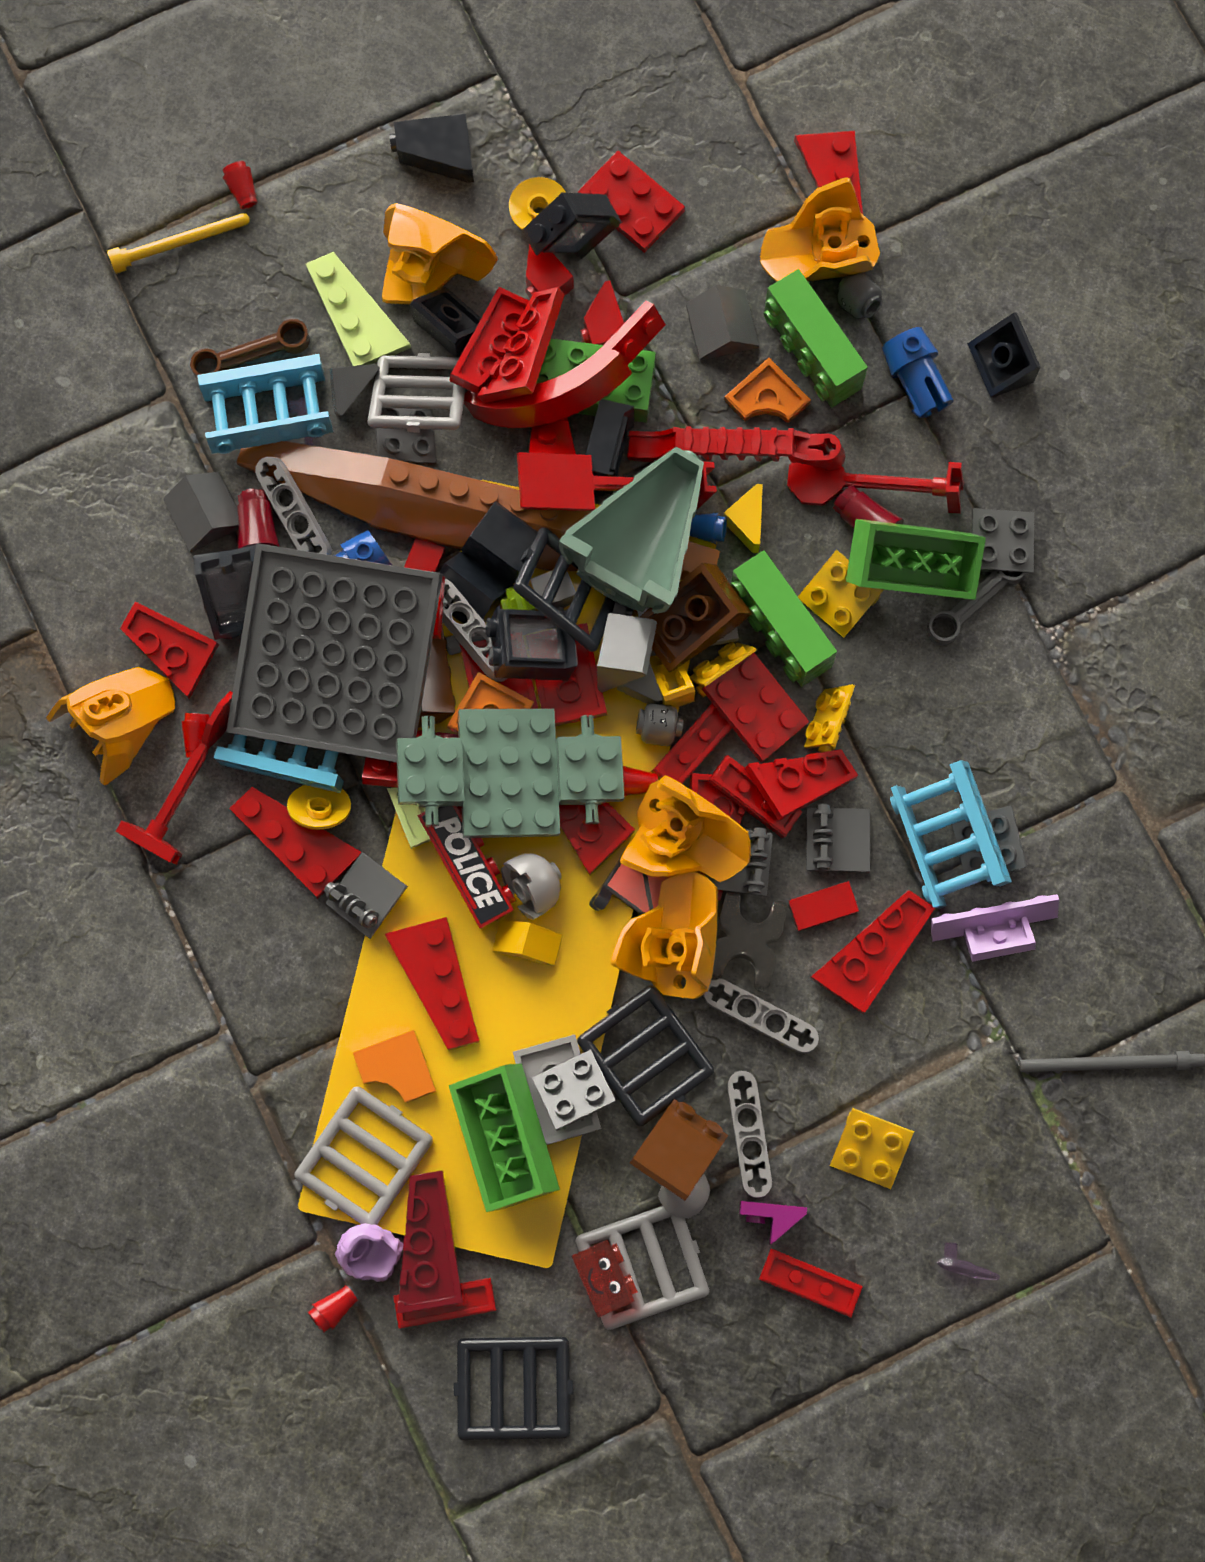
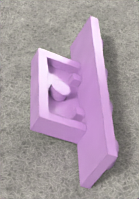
[931,894,1059,962]

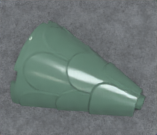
[559,447,704,613]

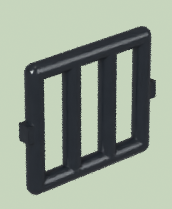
[513,527,615,652]
[577,985,714,1126]
[454,1337,573,1440]

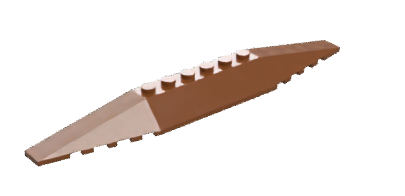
[236,441,720,580]

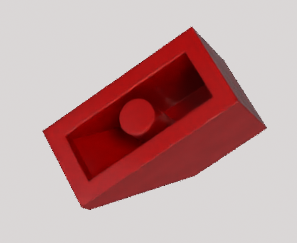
[525,244,574,298]
[580,280,624,345]

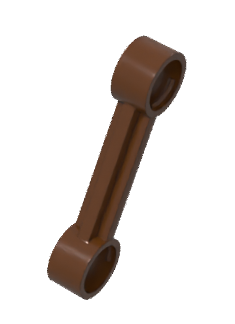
[190,319,310,380]

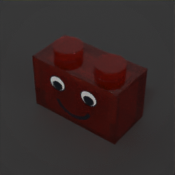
[572,1239,638,1318]

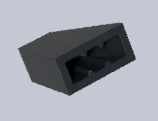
[389,113,474,183]

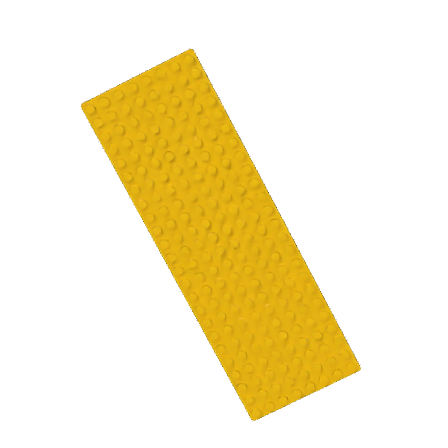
[298,480,717,1268]

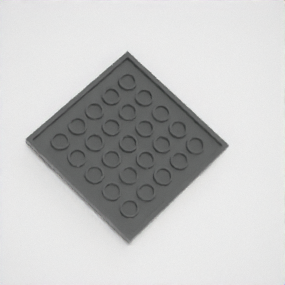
[226,543,443,762]

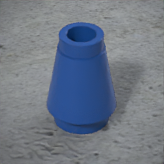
[689,513,727,544]

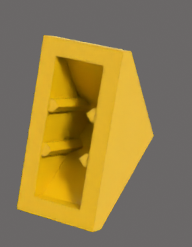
[724,484,763,553]
[651,662,695,708]
[492,920,562,966]

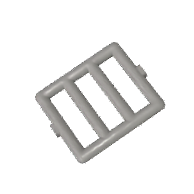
[367,353,465,433]
[295,1086,433,1225]
[575,1206,709,1330]

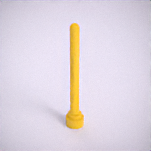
[107,213,250,274]

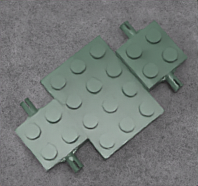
[396,709,624,838]

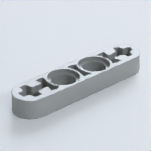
[255,457,332,555]
[442,579,507,682]
[704,978,819,1054]
[727,1071,772,1198]

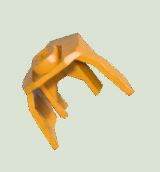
[760,177,880,282]
[382,203,498,304]
[46,667,175,786]
[620,775,751,882]
[611,872,718,999]

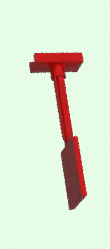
[517,452,717,511]

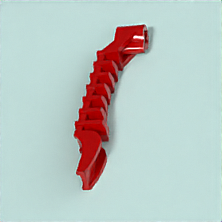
[627,426,846,470]

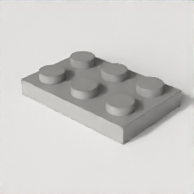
[513,1034,601,1145]

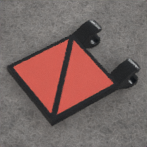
[589,856,674,915]

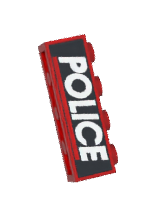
[417,806,516,929]

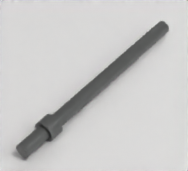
[1019,1051,1205,1072]

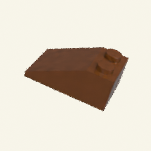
[640,563,752,672]
[630,1099,729,1201]

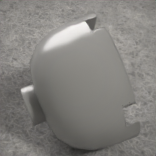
[501,853,562,920]

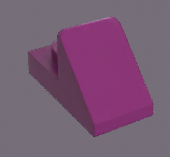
[739,1201,807,1245]

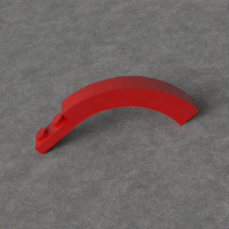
[464,301,666,428]

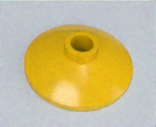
[509,177,566,230]
[287,785,351,829]

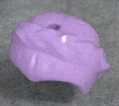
[335,1224,403,1282]

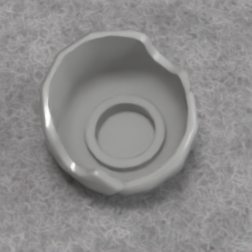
[658,1174,710,1218]

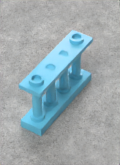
[198,354,333,454]
[214,734,344,793]
[890,760,1012,908]

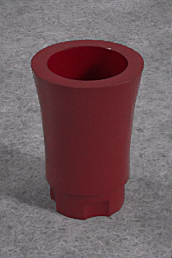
[833,485,904,529]
[237,488,280,549]

